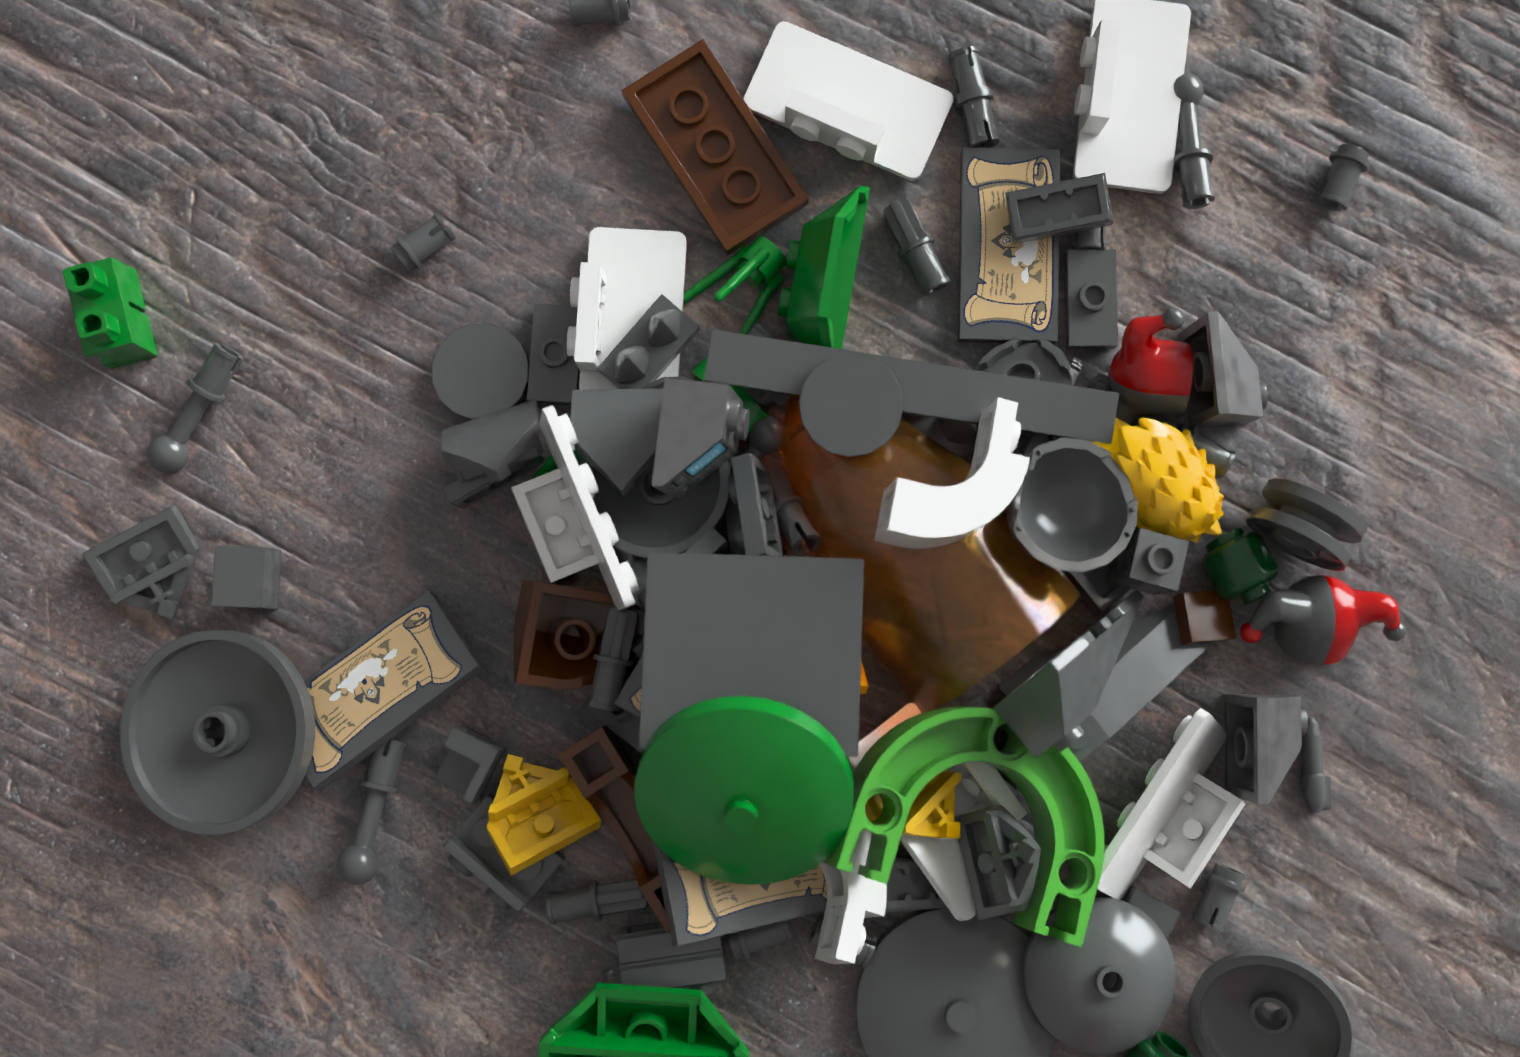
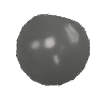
[1007,437,1138,573]

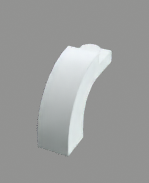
[874,398,1030,549]
[815,830,887,964]

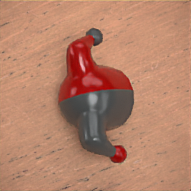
[1108,307,1193,426]
[1240,574,1407,666]

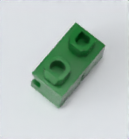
[62,257,158,369]

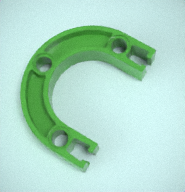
[823,707,1105,947]

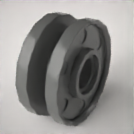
[1246,478,1368,572]

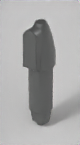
[1301,717,1332,813]

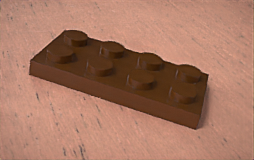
[621,39,809,256]

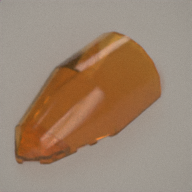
[778,396,1081,713]

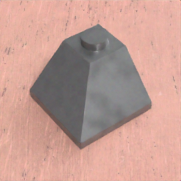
[1179,311,1268,428]
[1224,694,1308,804]

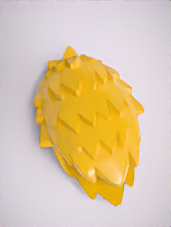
[1095,418,1224,543]

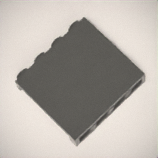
[639,552,864,757]

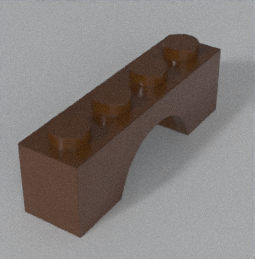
[558,725,670,932]

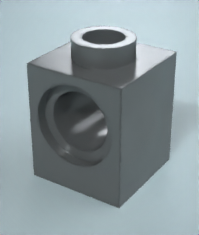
[1108,528,1189,595]

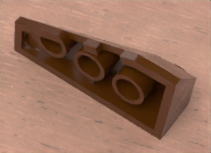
[513,580,645,690]

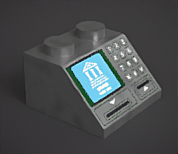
[651,378,750,498]

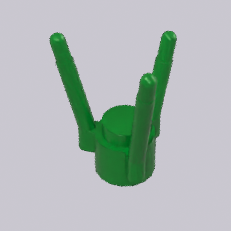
[683,236,787,334]

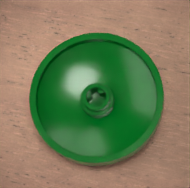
[634,696,854,885]

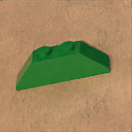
[778,186,870,349]
[538,982,750,1057]

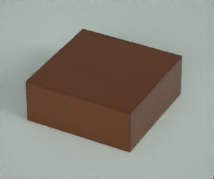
[1173,590,1236,645]

